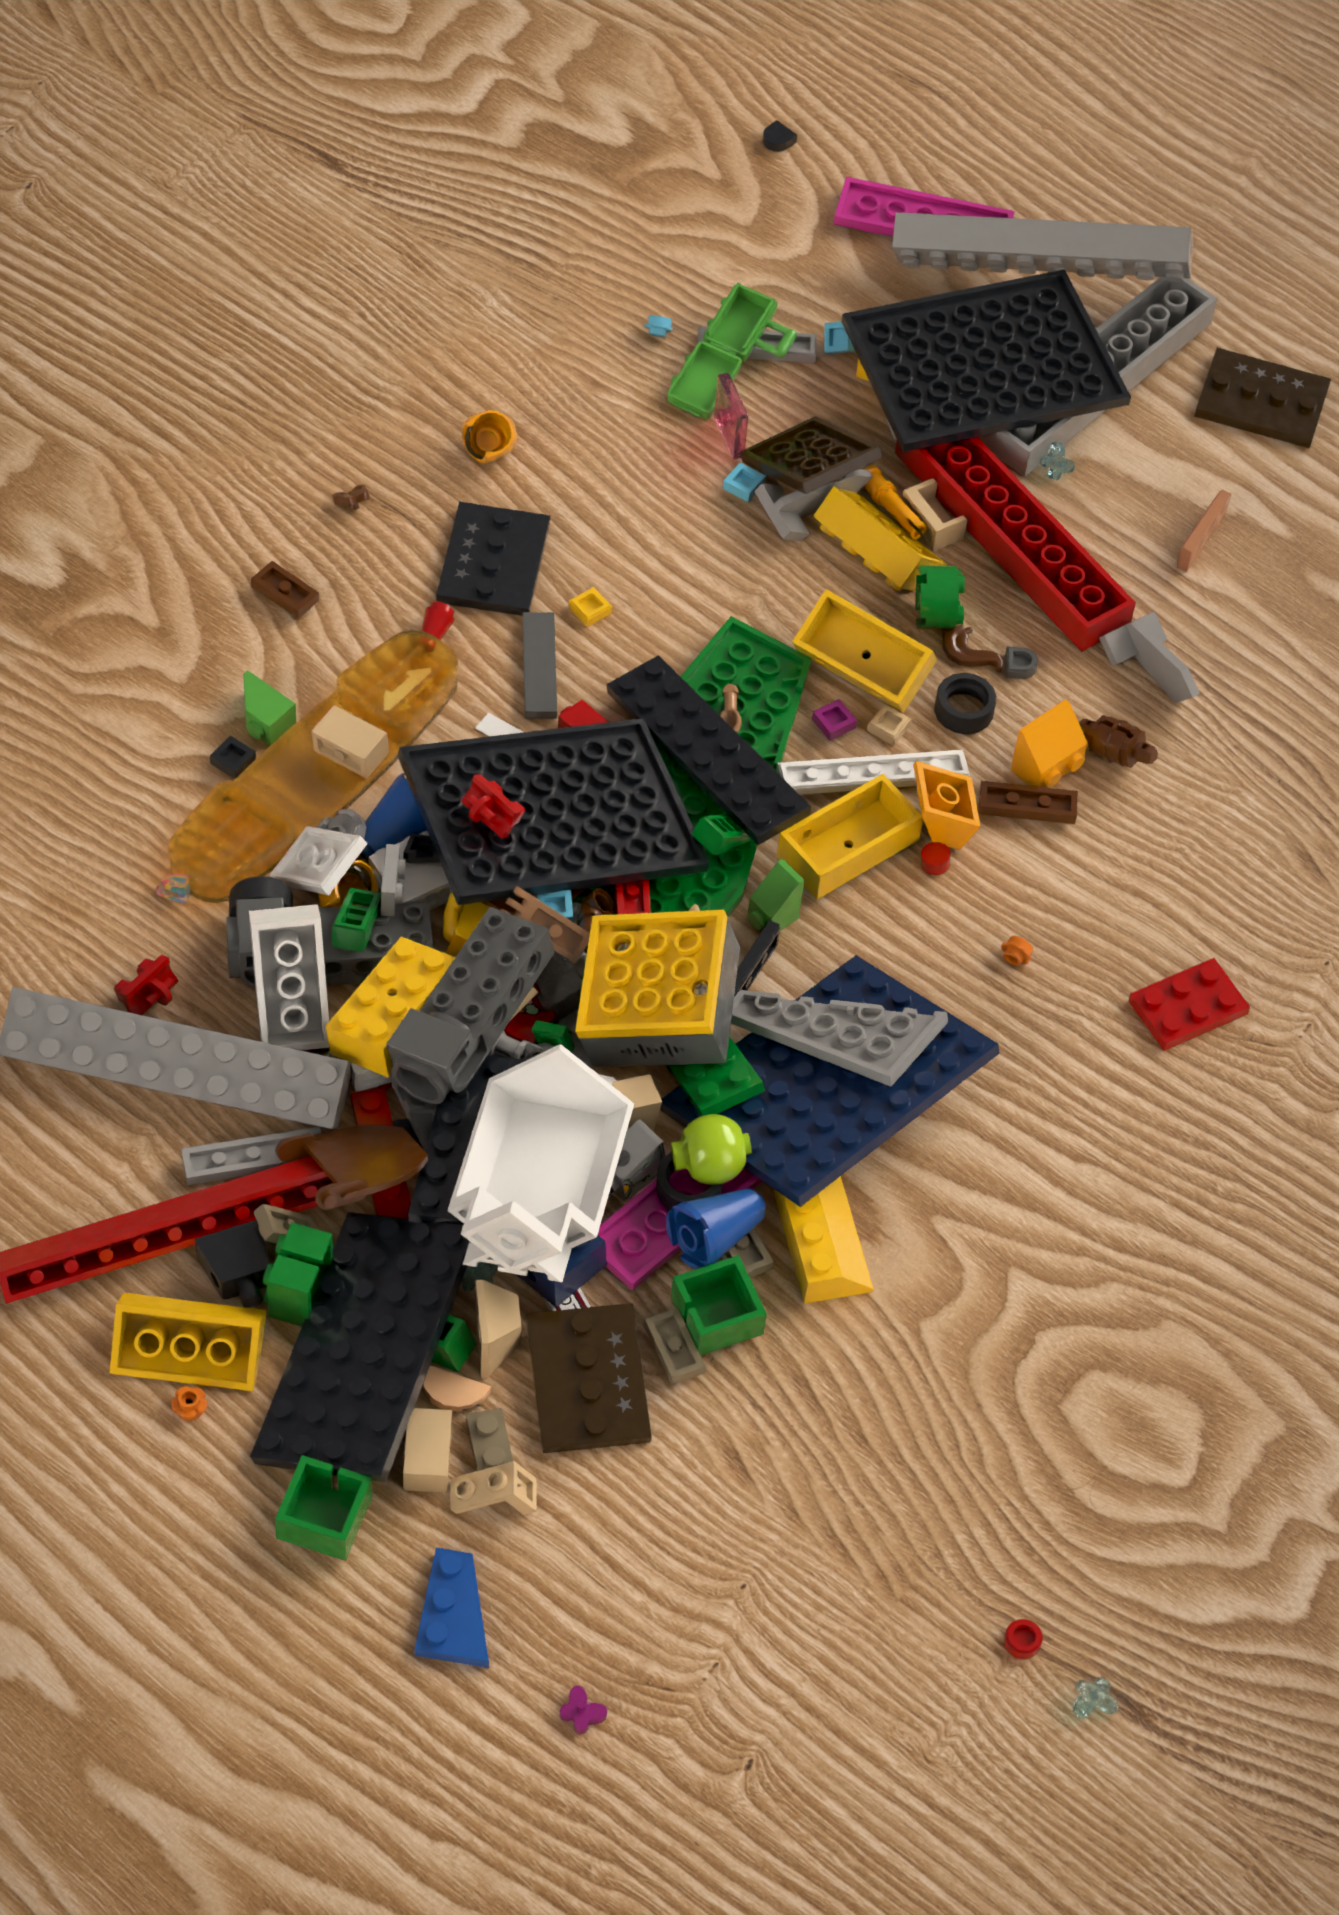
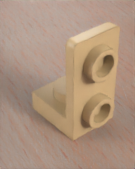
[450,1461,537,1515]

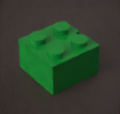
[263,1222,333,1327]
[671,1255,767,1356]
[275,1455,372,1561]

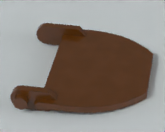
[275,1125,428,1210]

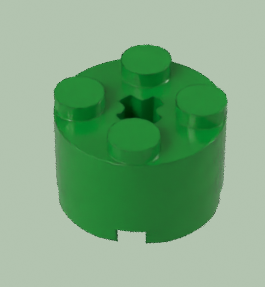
[915,565,965,628]

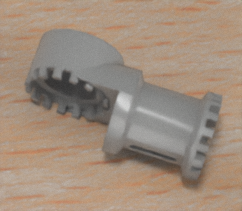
[488,1031,554,1060]

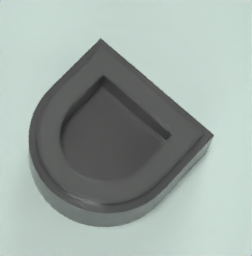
[1005,647,1038,679]

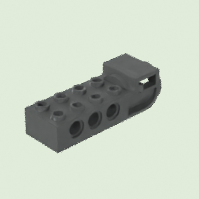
[226,898,434,988]
[387,907,555,1104]

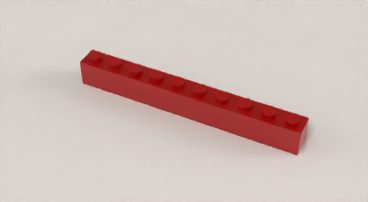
[0,1156,333,1304]

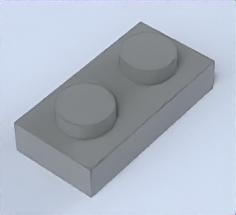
[381,844,406,917]

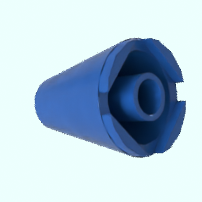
[359,773,427,860]
[666,1189,766,1269]

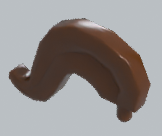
[942,625,1003,673]

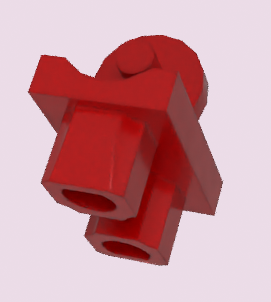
[461,774,525,839]
[114,954,179,1015]

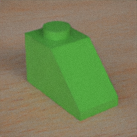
[243,670,296,746]
[747,858,804,931]

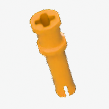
[862,465,927,540]

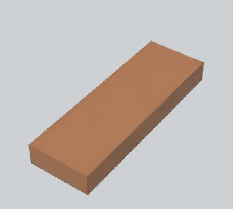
[1177,489,1231,572]

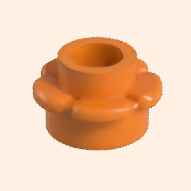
[1001,936,1033,966]
[171,1386,207,1421]

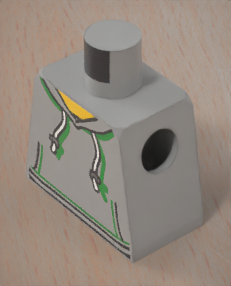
[608,1119,665,1200]

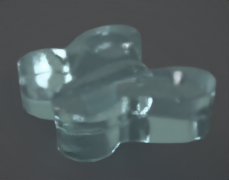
[1040,441,1075,480]
[462,1262,498,1292]
[1073,1677,1118,1718]

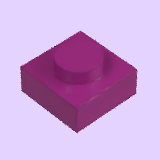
[812,699,857,741]

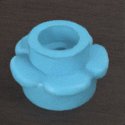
[644,315,673,337]

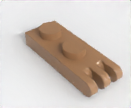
[501,886,590,964]

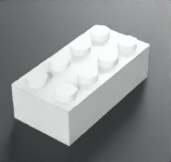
[249,904,329,1050]

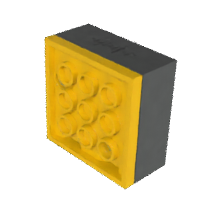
[575,910,740,1067]

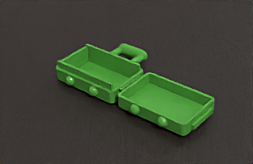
[667,282,797,419]

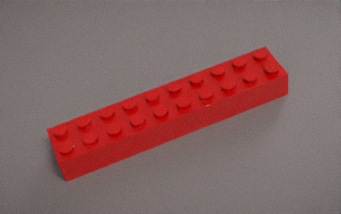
[895,437,1136,652]

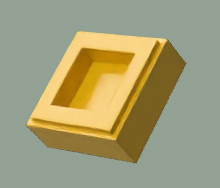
[568,587,612,627]

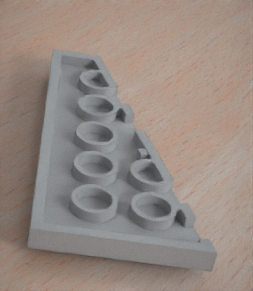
[731,990,948,1086]

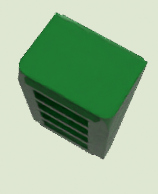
[692,814,752,856]
[332,888,381,952]

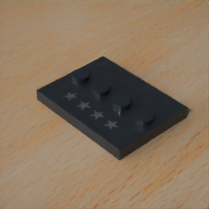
[436,501,551,616]

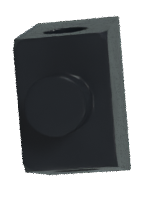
[195,1220,269,1308]

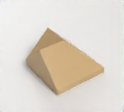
[475,1279,521,1378]

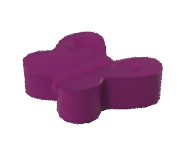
[560,1686,607,1734]

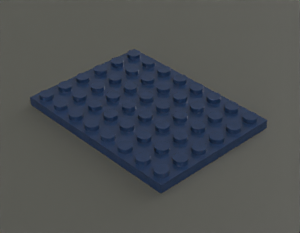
[660,955,1000,1207]

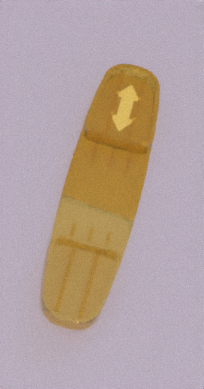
[168,630,458,903]

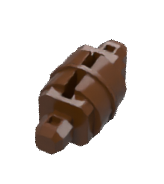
[1079,715,1158,768]

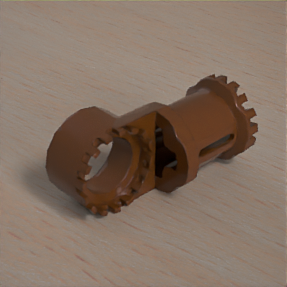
[576,888,615,954]

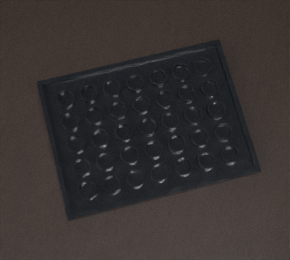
[841,269,1131,452]
[397,718,710,905]

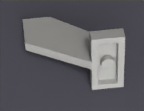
[754,469,872,541]
[1099,611,1200,703]

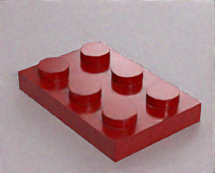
[1128,958,1250,1051]

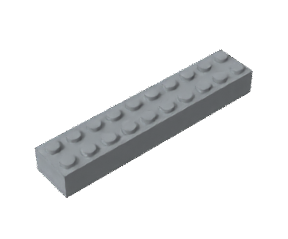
[892,213,1194,282]
[980,277,1218,477]
[0,987,352,1130]

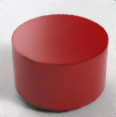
[921,842,950,875]

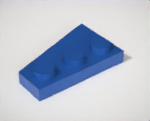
[414,1547,489,1668]

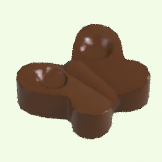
[332,484,370,510]

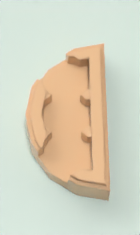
[423,1365,491,1413]

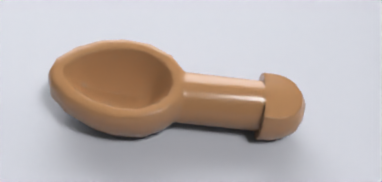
[720,684,742,733]

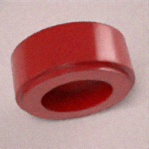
[1004,1619,1043,1659]

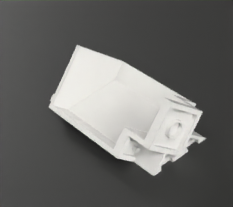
[447,1044,634,1282]

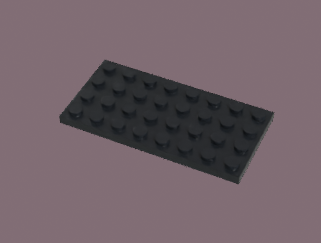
[250,1212,470,1483]

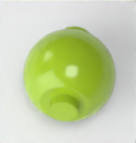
[671,1114,752,1185]

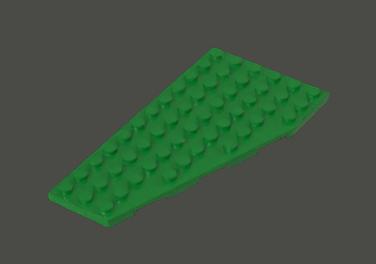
[572,616,811,917]

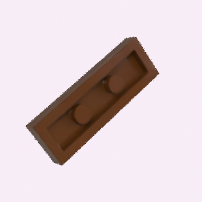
[978,781,1078,824]

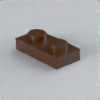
[251,561,319,619]

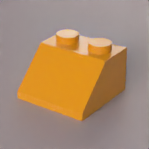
[1010,699,1087,788]
[913,761,981,850]

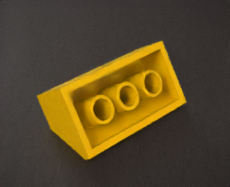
[813,486,947,591]
[772,1176,873,1304]
[109,1293,266,1391]

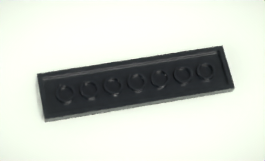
[606,655,811,845]

